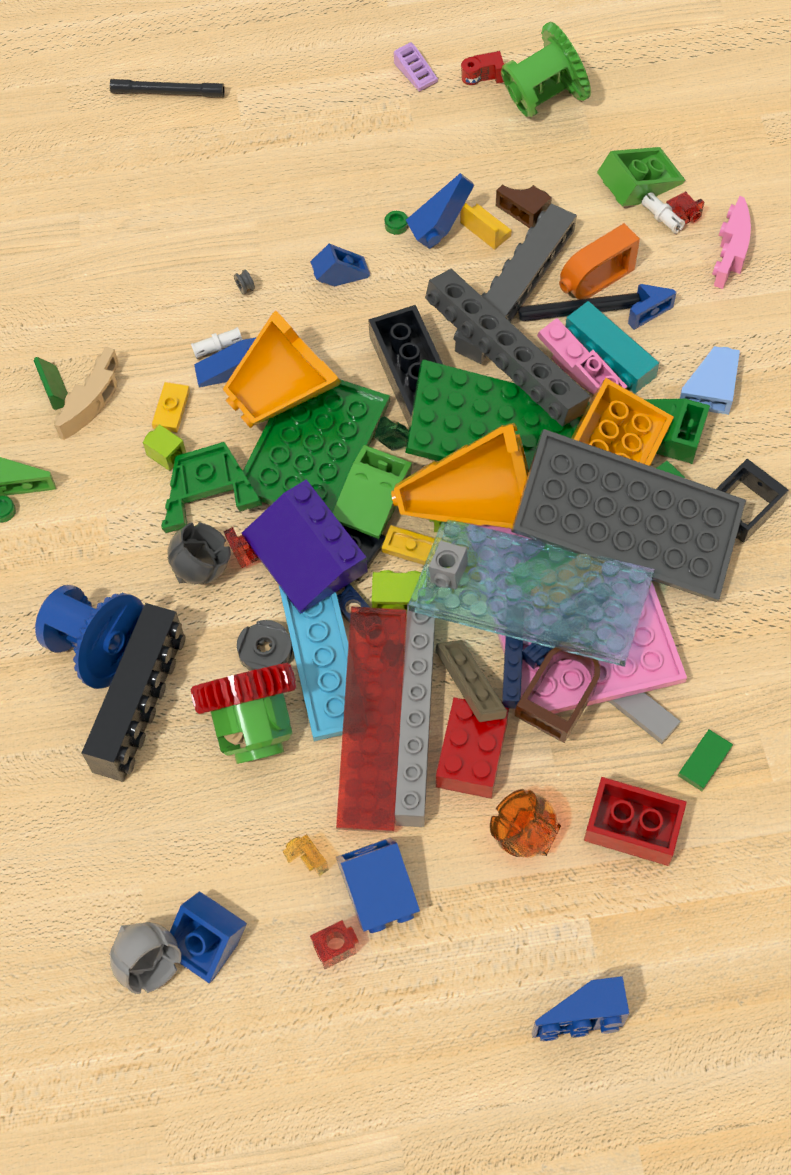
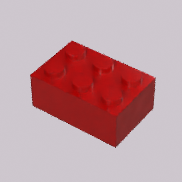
[436,697,509,799]
[584,777,687,866]

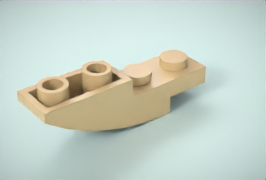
[54,347,119,440]

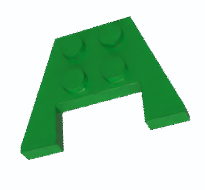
[161,442,262,533]

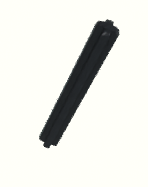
[518,293,640,321]

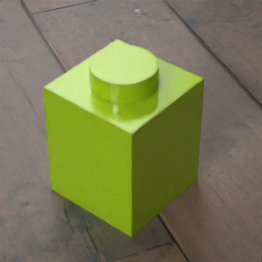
[143,424,186,471]

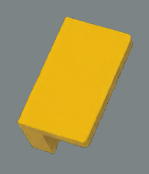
[460,203,512,250]

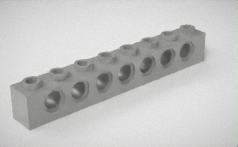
[395,604,435,827]

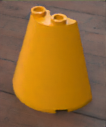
[223,311,342,428]

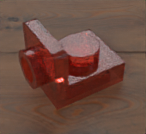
[666,191,705,225]
[224,527,260,568]

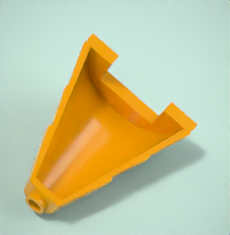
[391,423,529,529]

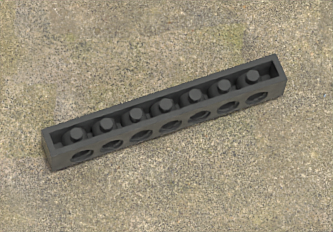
[425,268,590,427]

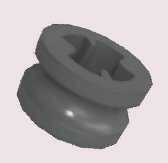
[234,269,255,294]

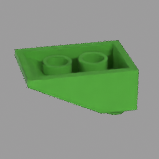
[597,147,685,206]

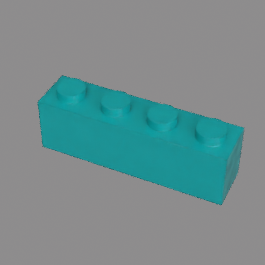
[565,301,659,394]

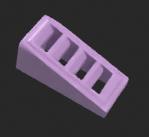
[394,42,438,91]

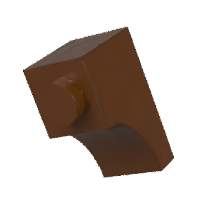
[496,184,552,228]

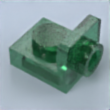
[374,416,409,451]

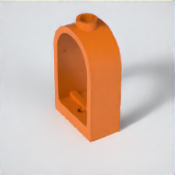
[559,223,640,299]

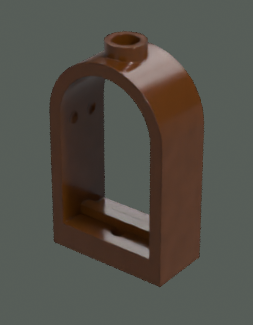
[515,643,600,743]

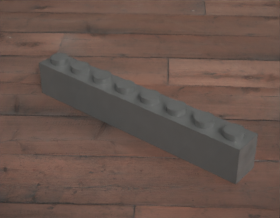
[453,203,577,364]

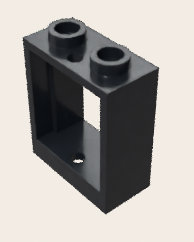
[716,459,789,543]

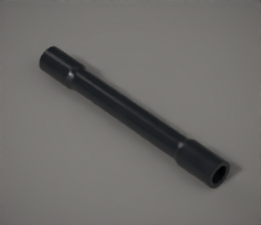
[110,79,225,98]

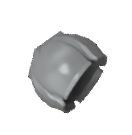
[109,922,181,994]

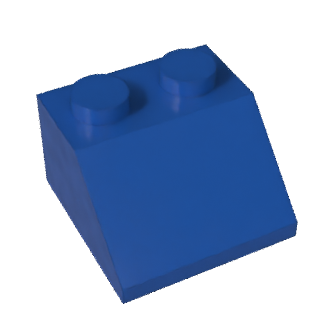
[170,891,247,983]

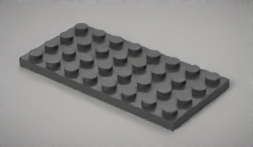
[511,429,746,602]

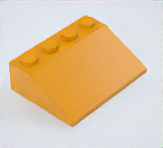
[571,378,673,466]

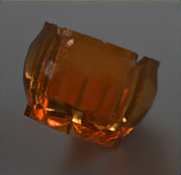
[490,789,561,858]

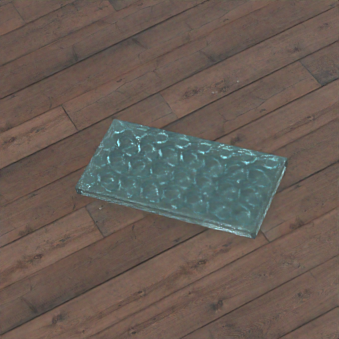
[408,520,655,667]

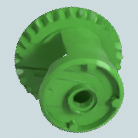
[501,21,591,118]

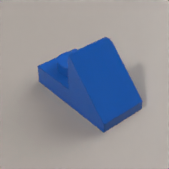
[628,284,677,330]

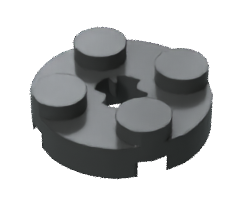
[237,620,292,671]

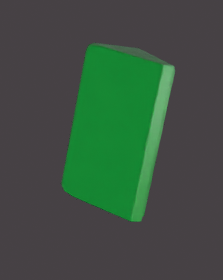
[33,357,68,410]

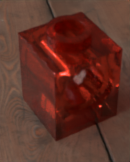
[310,920,359,970]

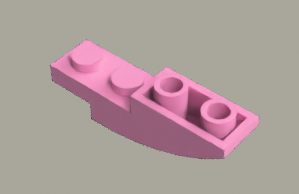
[712,196,751,289]
[537,318,628,395]

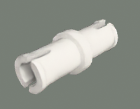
[642,192,685,234]
[191,327,243,359]

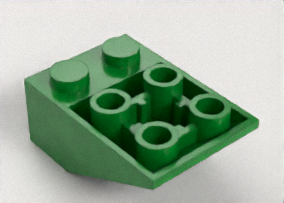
[644,398,710,464]

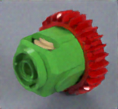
[191,663,296,764]

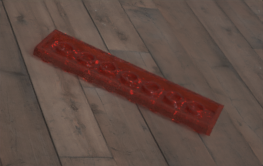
[336,606,407,833]

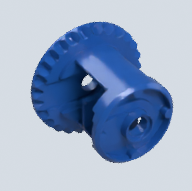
[35,585,144,689]

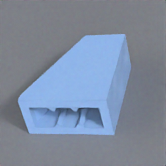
[679,346,740,415]

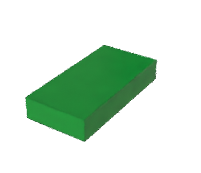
[678,729,733,791]

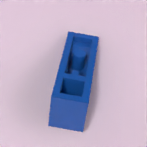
[406,173,475,249]
[194,337,256,388]

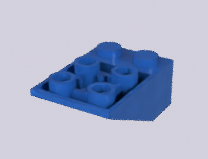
[532,976,629,1041]

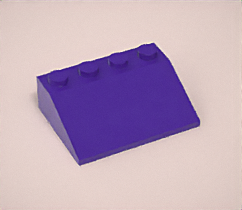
[242,479,368,614]

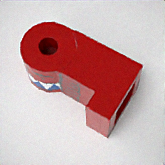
[461,51,504,85]

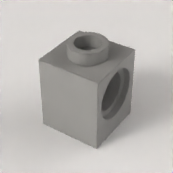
[429,541,468,590]

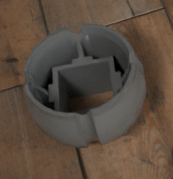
[167,522,231,585]

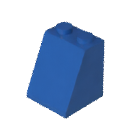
[336,838,420,933]

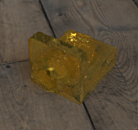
[283,834,329,876]

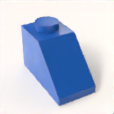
[310,243,370,287]

